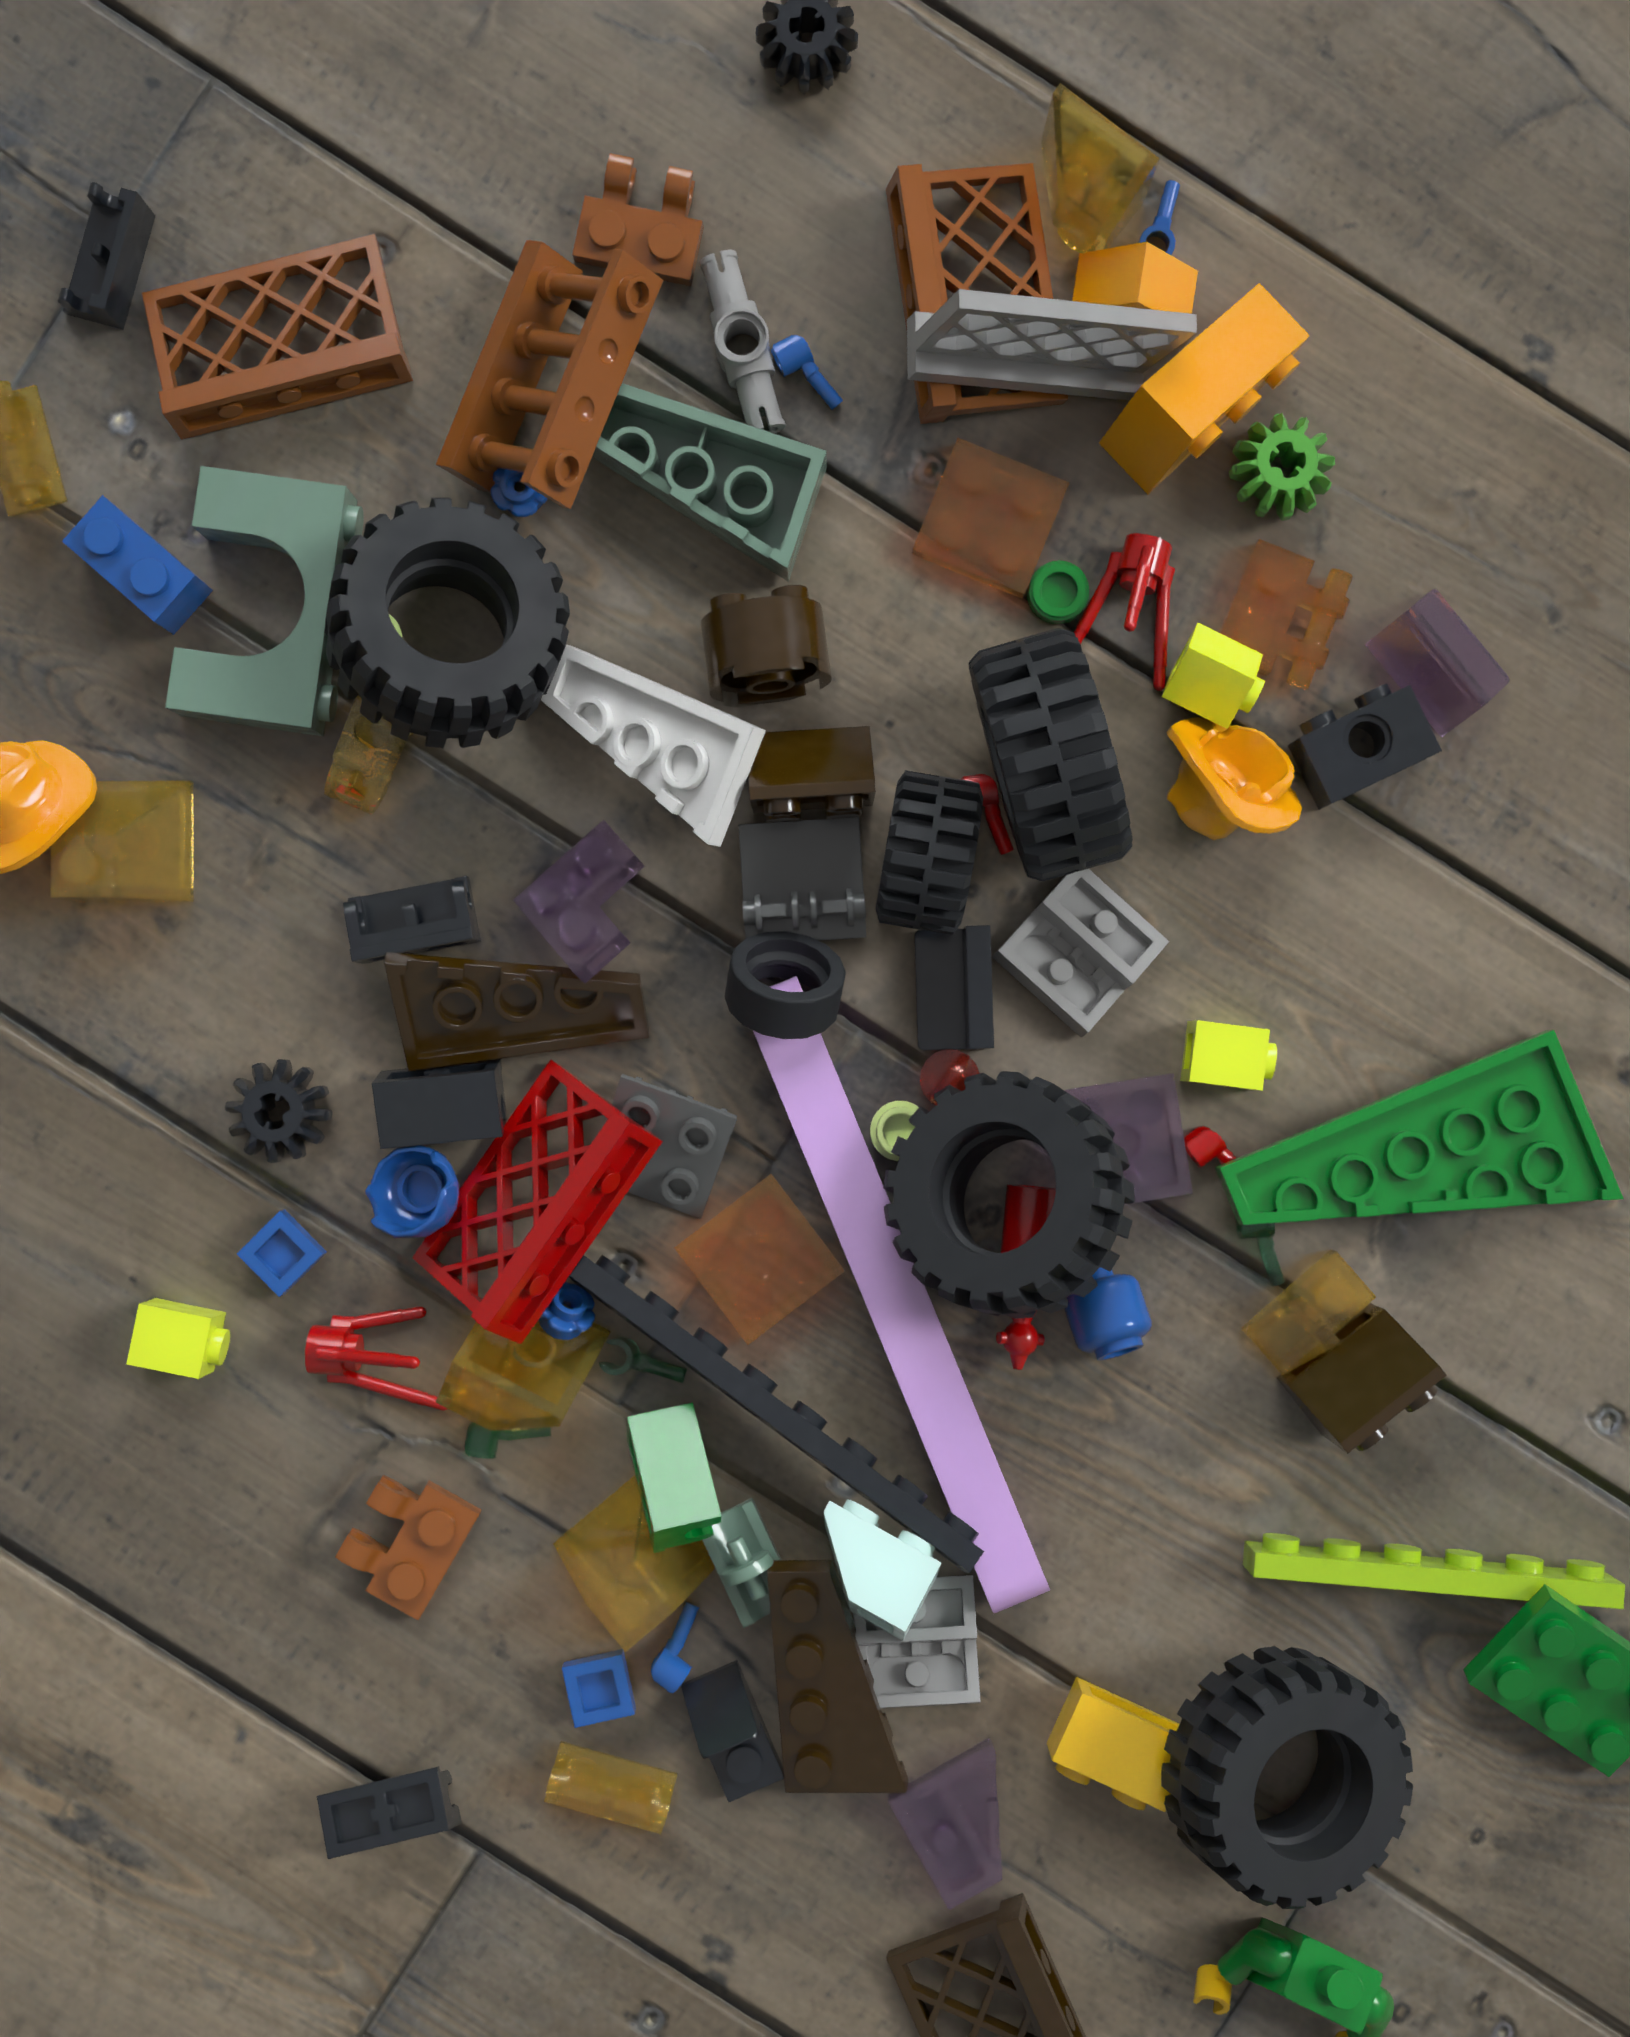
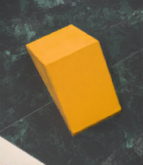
[1072,242,1198,314]

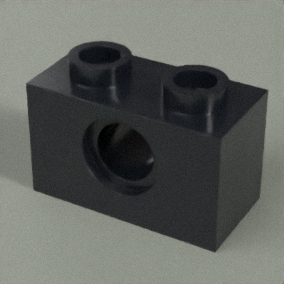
[1288,683,1442,810]

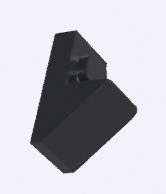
[681,1660,784,1803]

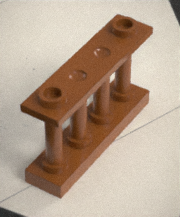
[436,240,663,509]

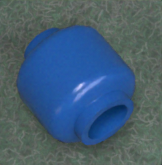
[1064,1267,1152,1361]

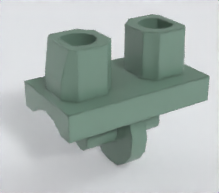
[702,1498,782,1628]

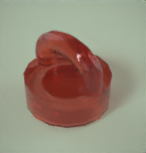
[919,1049,980,1105]

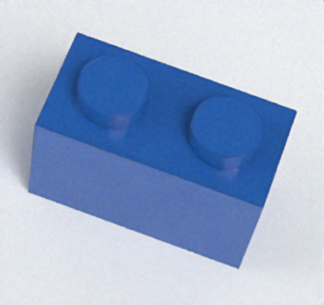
[62,495,213,635]

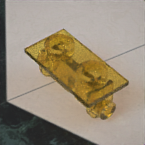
[0,381,68,517]
[544,1741,678,1834]

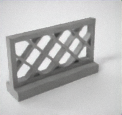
[907,289,1197,401]

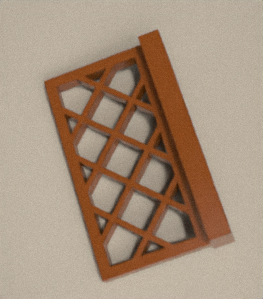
[886,163,1068,424]
[142,234,413,440]

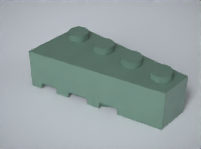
[592,383,827,582]

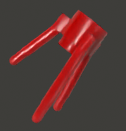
[1074,533,1175,691]
[305,1306,449,1411]

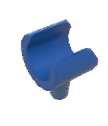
[1138,180,1180,255]
[771,335,843,410]
[651,1602,700,1693]

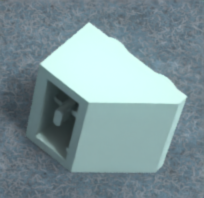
[824,1499,941,1641]

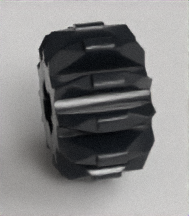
[755,0,858,95]
[225,1059,332,1163]

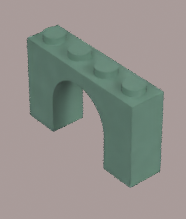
[165,466,364,736]

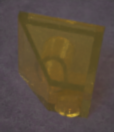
[1041,83,1160,254]
[51,780,194,902]
[436,1320,611,1431]
[553,1475,715,1652]

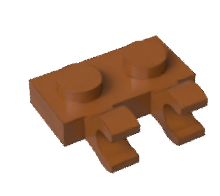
[572,153,704,286]
[335,1475,481,1620]

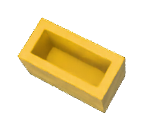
[1047,1677,1179,1812]

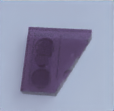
[888,1737,1002,1910]

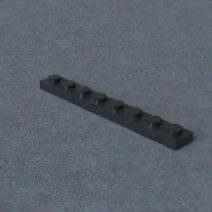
[569,1255,984,1573]

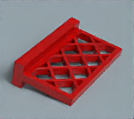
[412,1059,663,1344]

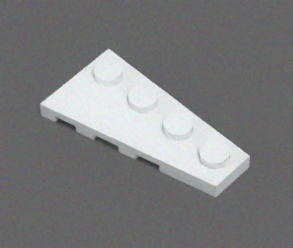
[541,644,766,847]

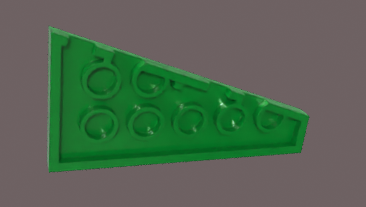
[1215,1030,1624,1225]

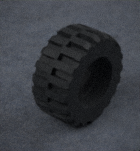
[324,498,570,749]
[968,628,1133,881]
[883,1071,1135,1319]
[1161,1646,1413,1909]

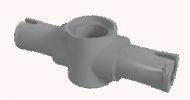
[699,249,786,434]

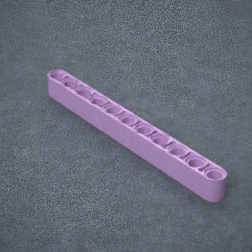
[753,976,1050,1614]

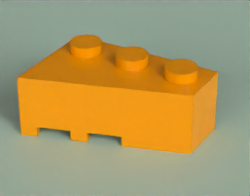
[1099,283,1310,495]

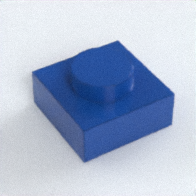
[237,1209,327,1297]
[562,1649,636,1728]

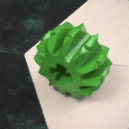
[1229,413,1335,521]

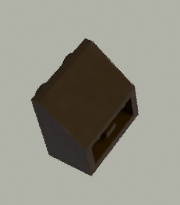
[749,726,876,822]
[1277,1303,1447,1454]

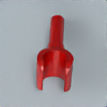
[961,774,1014,855]
[1180,1126,1236,1168]

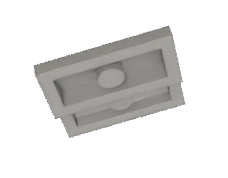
[992,869,1169,1038]
[853,1575,981,1709]

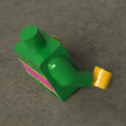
[1193,1917,1394,2037]

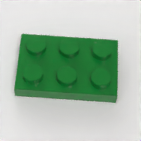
[1463,1584,1630,1777]

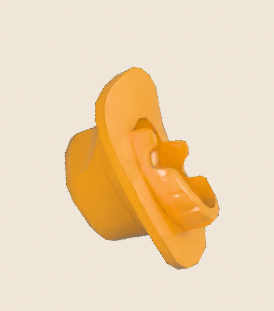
[1166,717,1302,840]
[0,740,97,874]

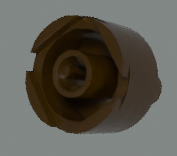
[701,585,832,704]

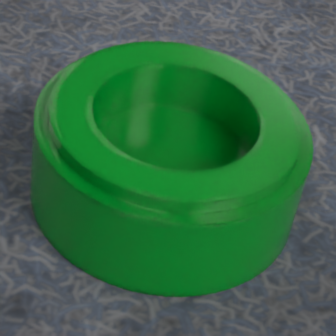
[1027,560,1089,624]

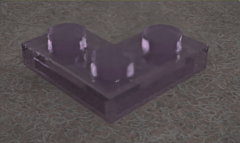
[514,820,645,984]

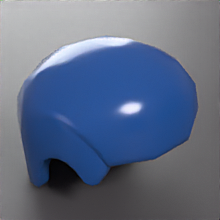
[365,1145,459,1239]

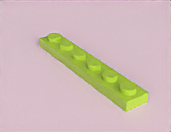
[1243,1533,1625,1609]

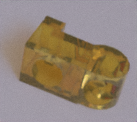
[324,696,414,815]

